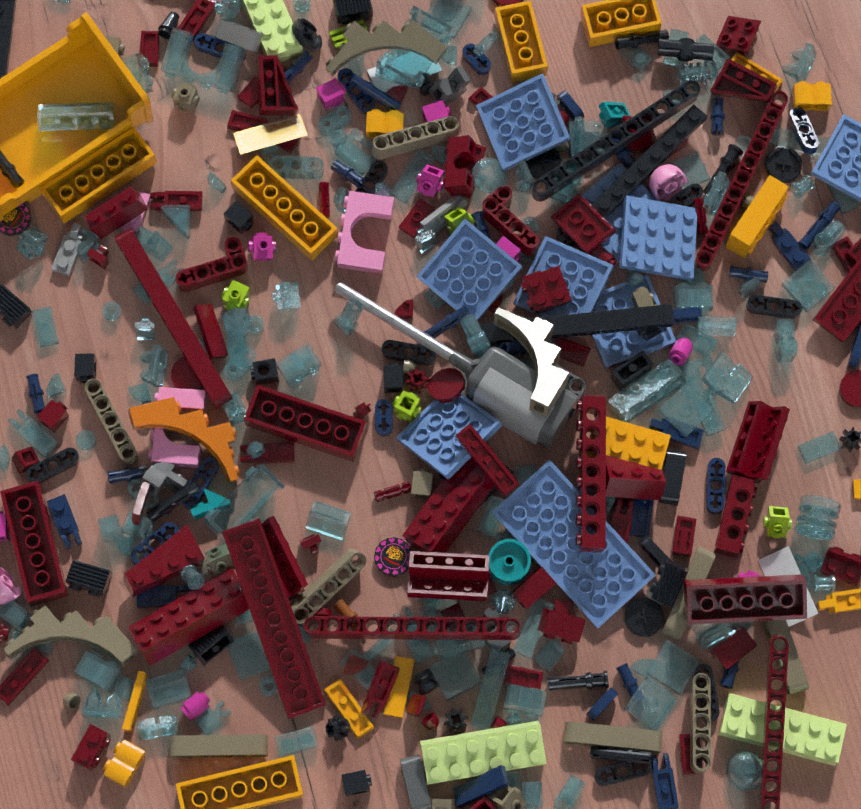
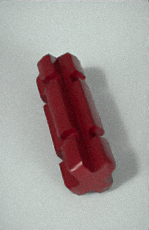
[319,182,330,218]
[693,197,708,235]
[374,481,412,502]

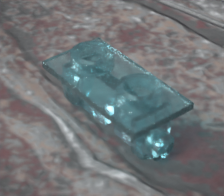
[697,316,737,336]
[137,714,179,740]

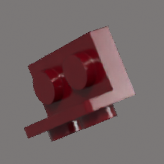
[819,546,861,586]

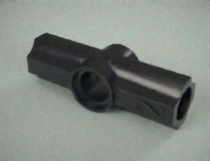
[657,38,714,62]

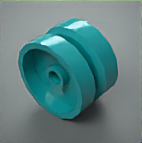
[489,539,531,586]

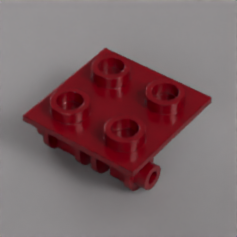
[715,16,761,57]

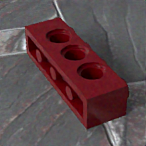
[714,475,758,558]

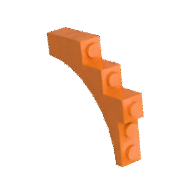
[128,397,240,484]

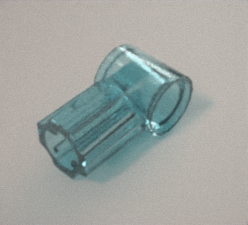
[812,220,846,256]
[333,299,363,336]
[459,314,491,354]
[553,775,586,809]

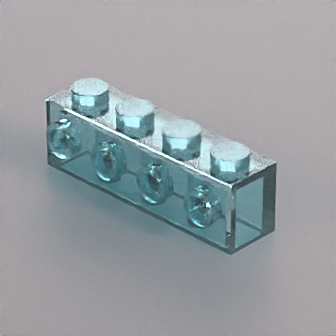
[37,102,115,131]
[608,359,686,423]

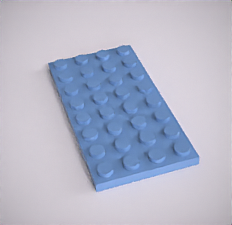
[492,460,656,628]

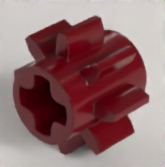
[406,368,430,393]

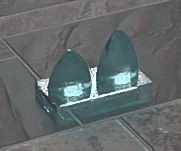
[781,43,817,82]
[139,345,169,387]
[82,688,124,719]

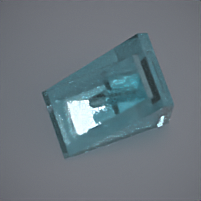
[161,205,192,239]
[222,392,247,426]

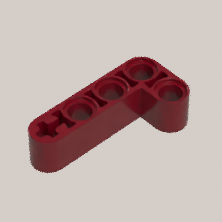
[482,186,540,257]
[175,236,248,292]

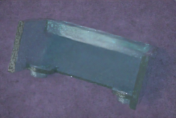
[204,464,285,544]

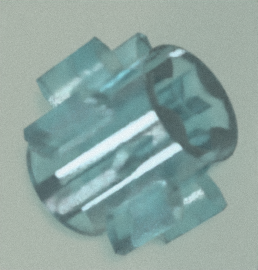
[491,589,516,614]

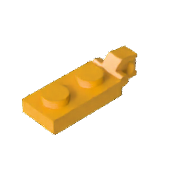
[816,588,861,614]

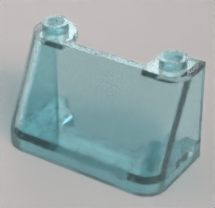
[375,6,453,89]

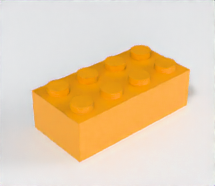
[580,0,662,47]
[494,1,548,83]
[726,175,789,259]
[586,417,671,470]

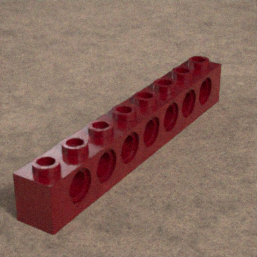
[575,395,606,553]

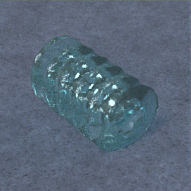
[677,60,718,85]

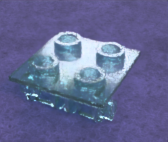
[569,116,607,156]

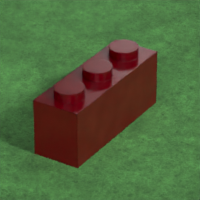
[84,186,148,239]

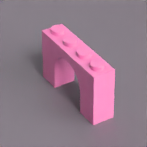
[335,191,394,274]
[149,387,207,469]

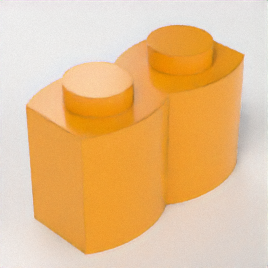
[792,81,832,111]
[366,109,404,139]
[103,739,146,788]

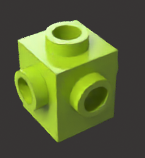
[444,207,475,235]
[221,280,251,313]
[393,390,422,421]
[763,506,792,538]

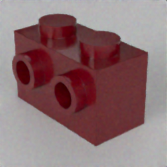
[537,608,586,644]
[71,724,111,772]

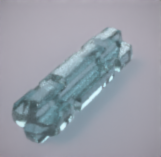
[473,30,499,56]

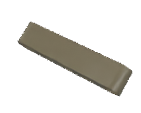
[371,116,459,159]
[84,379,138,465]
[662,546,716,640]
[290,549,366,624]
[762,620,809,695]
[690,673,711,774]
[563,722,662,753]
[169,734,268,758]

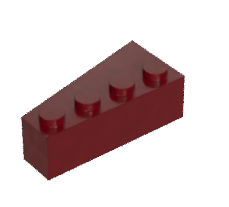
[123,525,205,597]

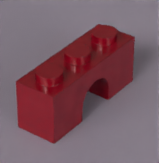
[443,135,476,196]

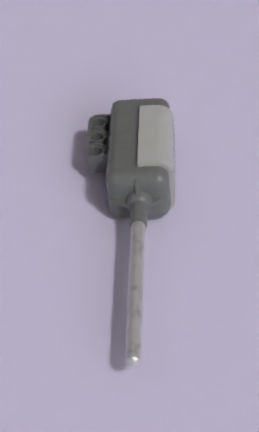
[335,282,586,449]

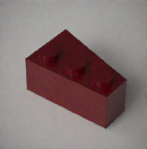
[256,55,299,115]
[710,59,777,103]
[606,455,666,500]

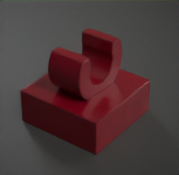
[87,244,109,269]
[299,532,321,555]

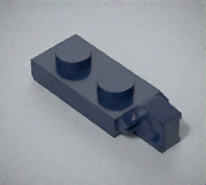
[769,222,812,271]
[649,418,704,450]

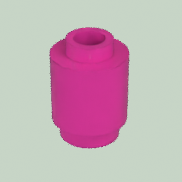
[668,338,693,365]
[180,691,210,720]

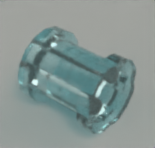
[790,175,815,198]
[181,565,204,590]
[813,575,835,593]

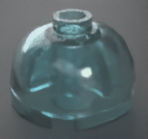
[726,750,762,791]

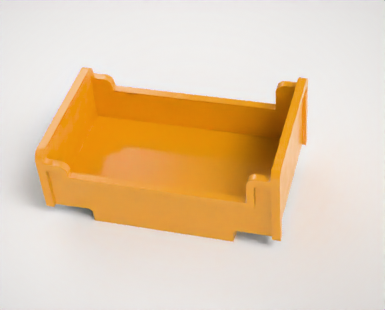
[0,12,153,221]

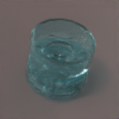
[794,495,841,540]

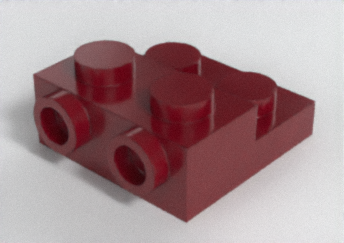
[521,265,572,315]

